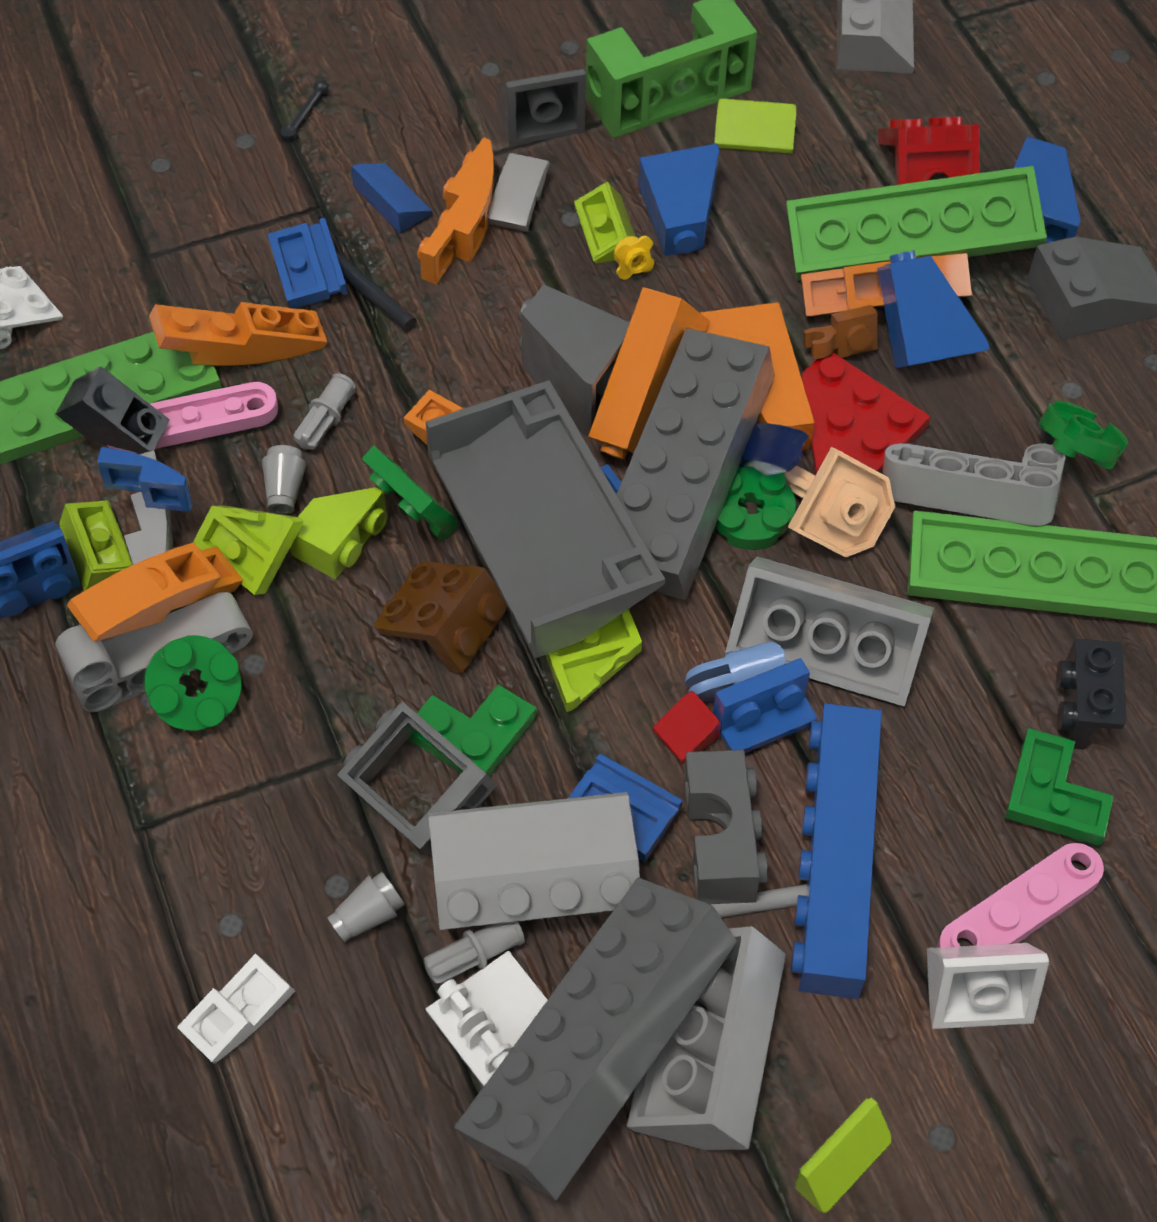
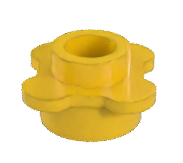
[614,236,655,280]

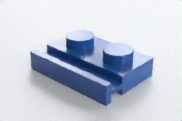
[267,218,348,309]
[569,754,683,863]

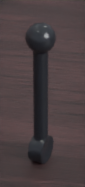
[281,80,329,142]

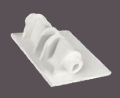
[0,266,63,349]
[426,951,547,1087]

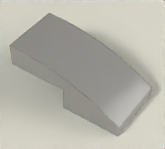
[488,153,549,232]

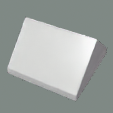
[927,943,1049,1029]

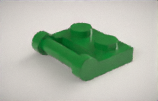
[362,445,458,540]

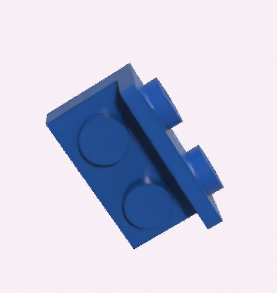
[713,658,817,753]

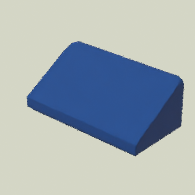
[351,164,433,233]

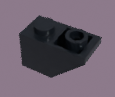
[55,366,170,454]

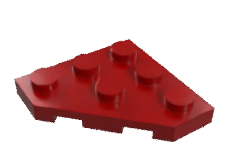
[801,353,931,475]

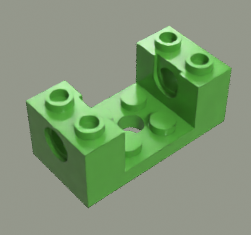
[586,0,757,138]

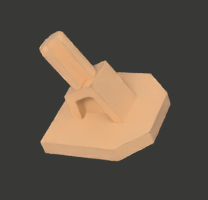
[784,447,895,557]

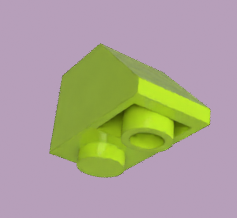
[290,487,388,580]

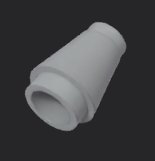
[262,445,306,515]
[327,872,405,942]

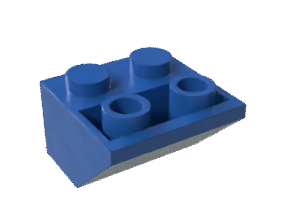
[0,521,81,619]

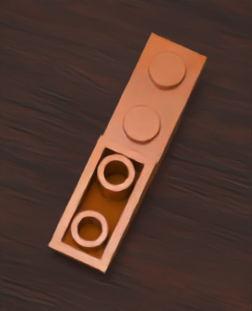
[417,138,494,285]
[801,253,972,317]
[149,302,328,366]
[66,543,243,642]

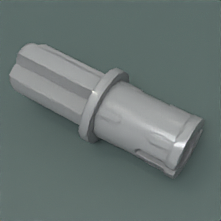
[293,373,356,450]
[424,921,525,984]

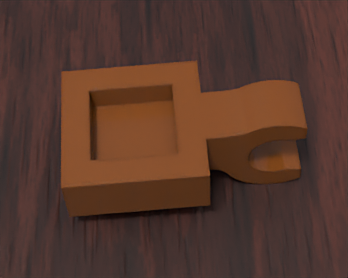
[803,305,878,359]

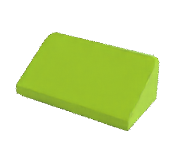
[714,99,797,154]
[574,181,636,264]
[60,500,133,591]
[795,1098,892,1213]

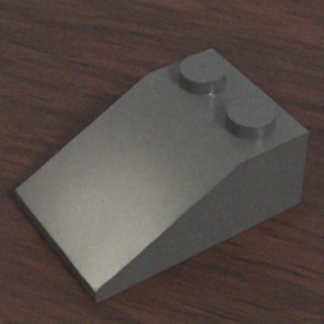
[1027,237,1157,340]

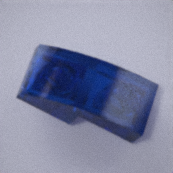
[738,423,809,476]

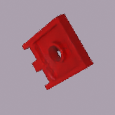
[878,116,980,185]

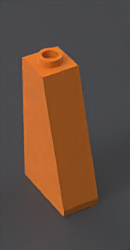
[588,287,710,460]
[700,302,814,455]

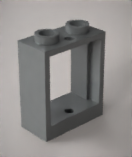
[337,701,497,859]

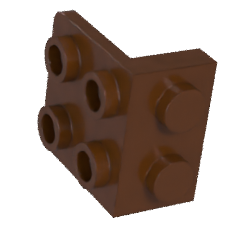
[374,561,508,673]

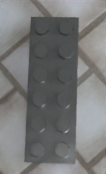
[616,328,775,600]
[454,877,737,1200]

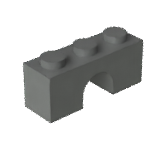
[684,750,767,904]

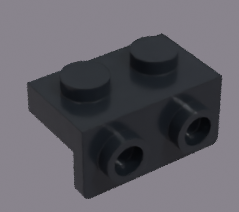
[1056,638,1126,750]

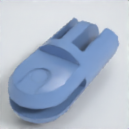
[685,641,786,703]

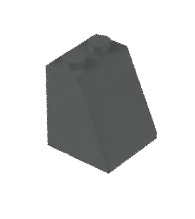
[519,284,630,438]

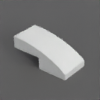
[177,954,295,1063]

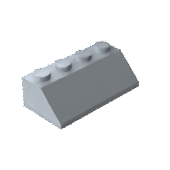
[836,0,914,74]
[725,556,934,707]
[428,792,640,930]
[627,926,786,1150]

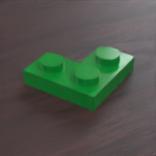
[407,685,537,777]
[1004,728,1114,846]

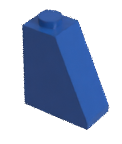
[1014,136,1080,243]
[638,144,719,256]
[877,251,990,369]

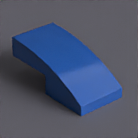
[97,447,193,512]

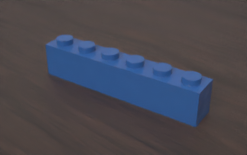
[790,703,882,999]

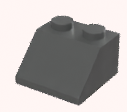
[497,69,586,146]

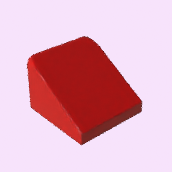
[652,691,721,764]

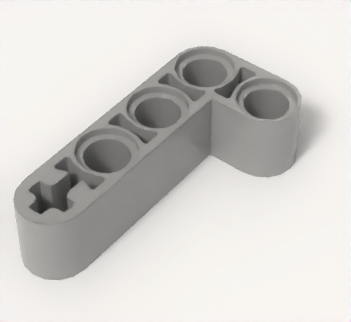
[882,443,1065,526]
[55,592,253,712]

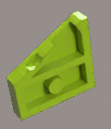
[193,505,304,595]
[545,609,642,712]

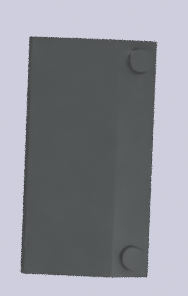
[426,380,665,659]

